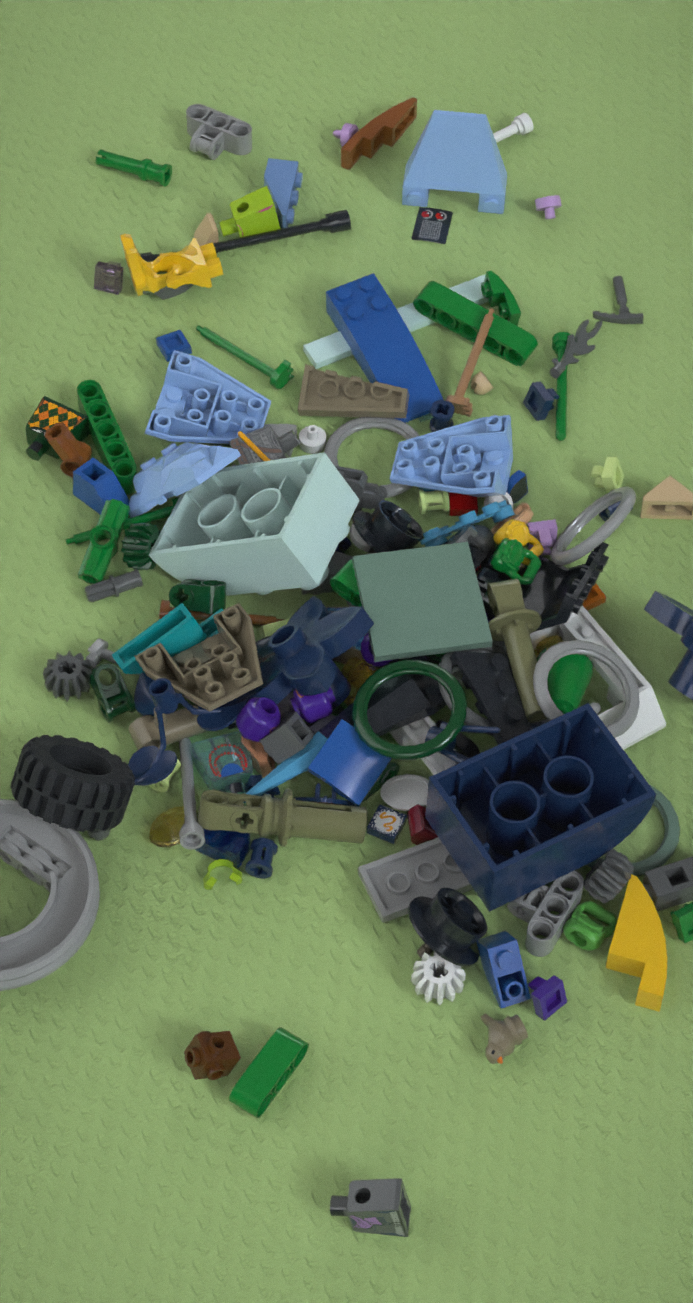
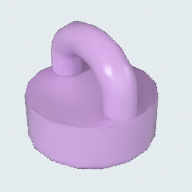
[333,123,359,147]

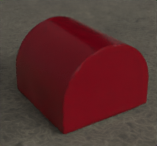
[407,804,438,845]

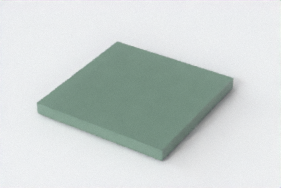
[352,542,493,662]

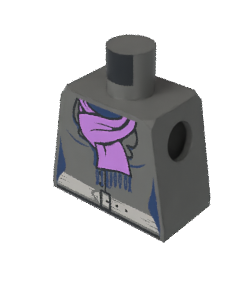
[330,1178,411,1237]

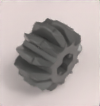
[43,650,92,702]
[584,849,634,904]

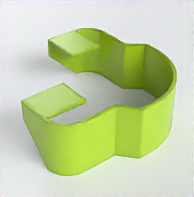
[203,859,242,890]

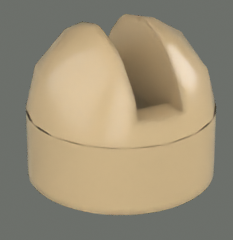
[470,371,494,395]

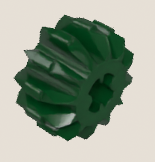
[121,522,161,571]

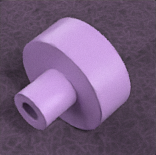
[535,195,562,220]

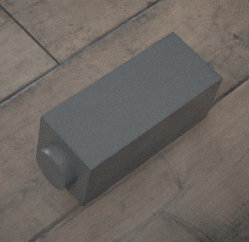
[643,857,693,912]

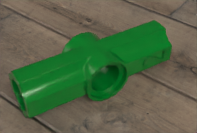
[77,499,130,584]

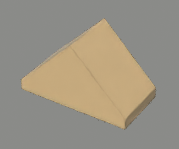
[640,476,693,520]

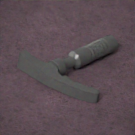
[593,276,644,324]

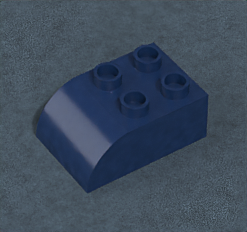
[425,703,656,912]

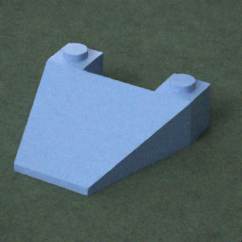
[402,110,507,214]

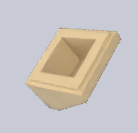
[194,213,219,246]

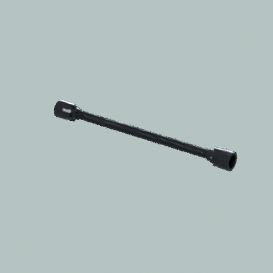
[140,209,351,262]

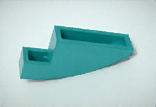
[111,603,223,674]

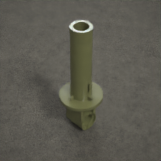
[487,579,547,723]

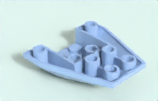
[145,350,271,444]
[390,415,513,497]

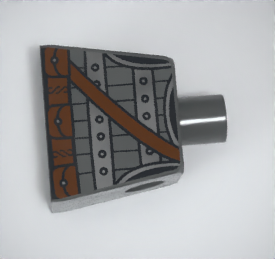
[229,426,300,465]

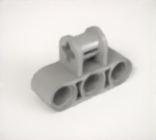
[186,104,252,160]
[507,871,584,957]

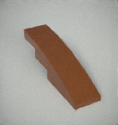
[341,97,417,170]

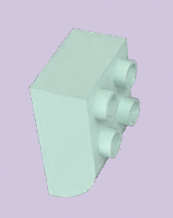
[149,452,359,596]

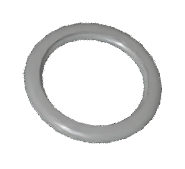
[324,417,420,498]
[550,486,636,566]
[533,640,640,738]

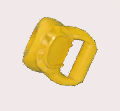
[493,519,544,565]

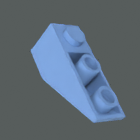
[264,158,303,229]

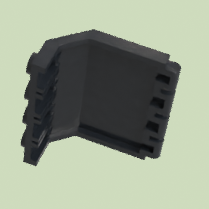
[477,542,609,632]

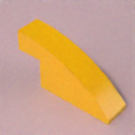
[606,875,667,1012]

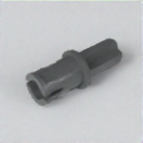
[85,569,143,603]

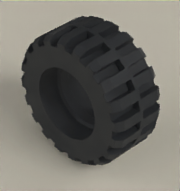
[11,735,135,833]

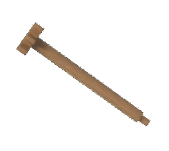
[445,308,494,417]

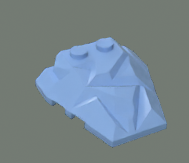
[129,442,241,518]

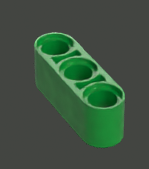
[229,1027,309,1118]

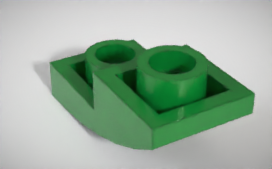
[481,270,521,326]

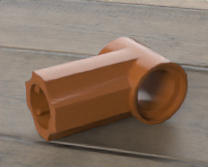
[44,422,92,477]

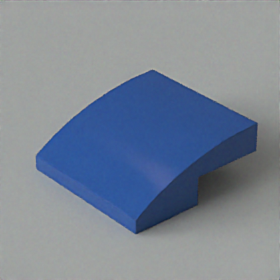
[308,719,392,807]

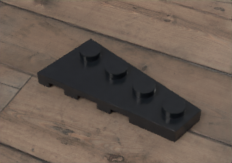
[449,651,530,745]

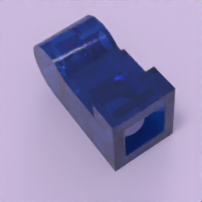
[195,828,251,870]

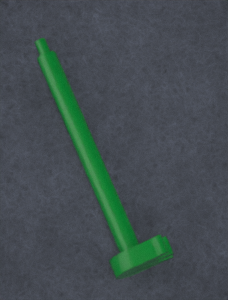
[196,325,294,389]
[65,497,179,545]

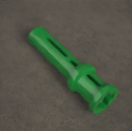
[96,149,172,187]

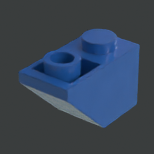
[73,457,130,515]
[476,931,531,1009]

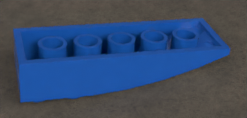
[326,273,444,423]

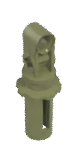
[197,788,367,847]

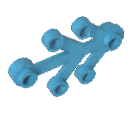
[420,500,515,547]

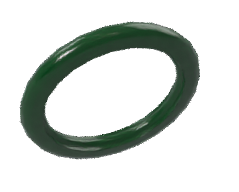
[352,660,467,760]

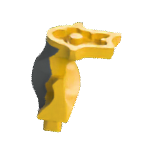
[120,234,224,300]

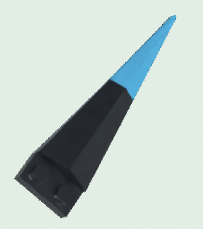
[244,656,446,803]

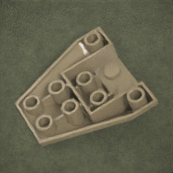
[135,603,263,712]

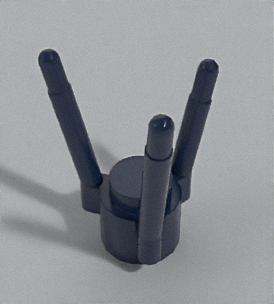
[425,721,501,763]

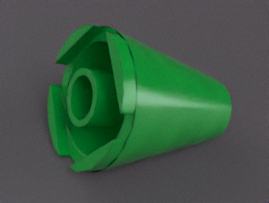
[537,643,594,714]

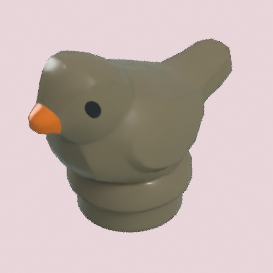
[481,1014,528,1064]

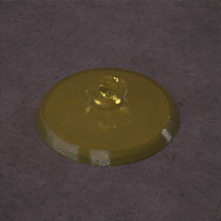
[149,806,198,847]

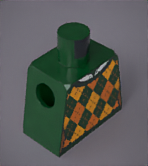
[25,396,90,461]

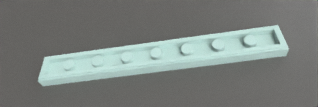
[303,274,488,369]

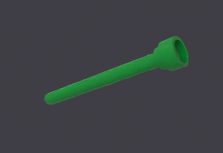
[552,332,571,441]

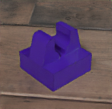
[528,975,567,1021]

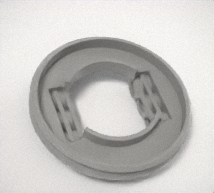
[0,799,100,991]

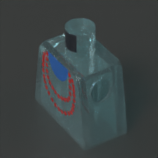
[191,731,253,794]

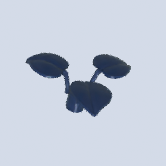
[128,672,247,786]

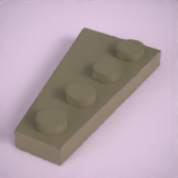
[298,364,410,418]

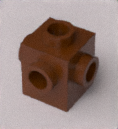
[184,1031,241,1080]

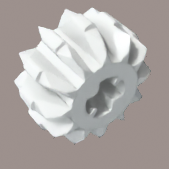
[411,952,466,1005]

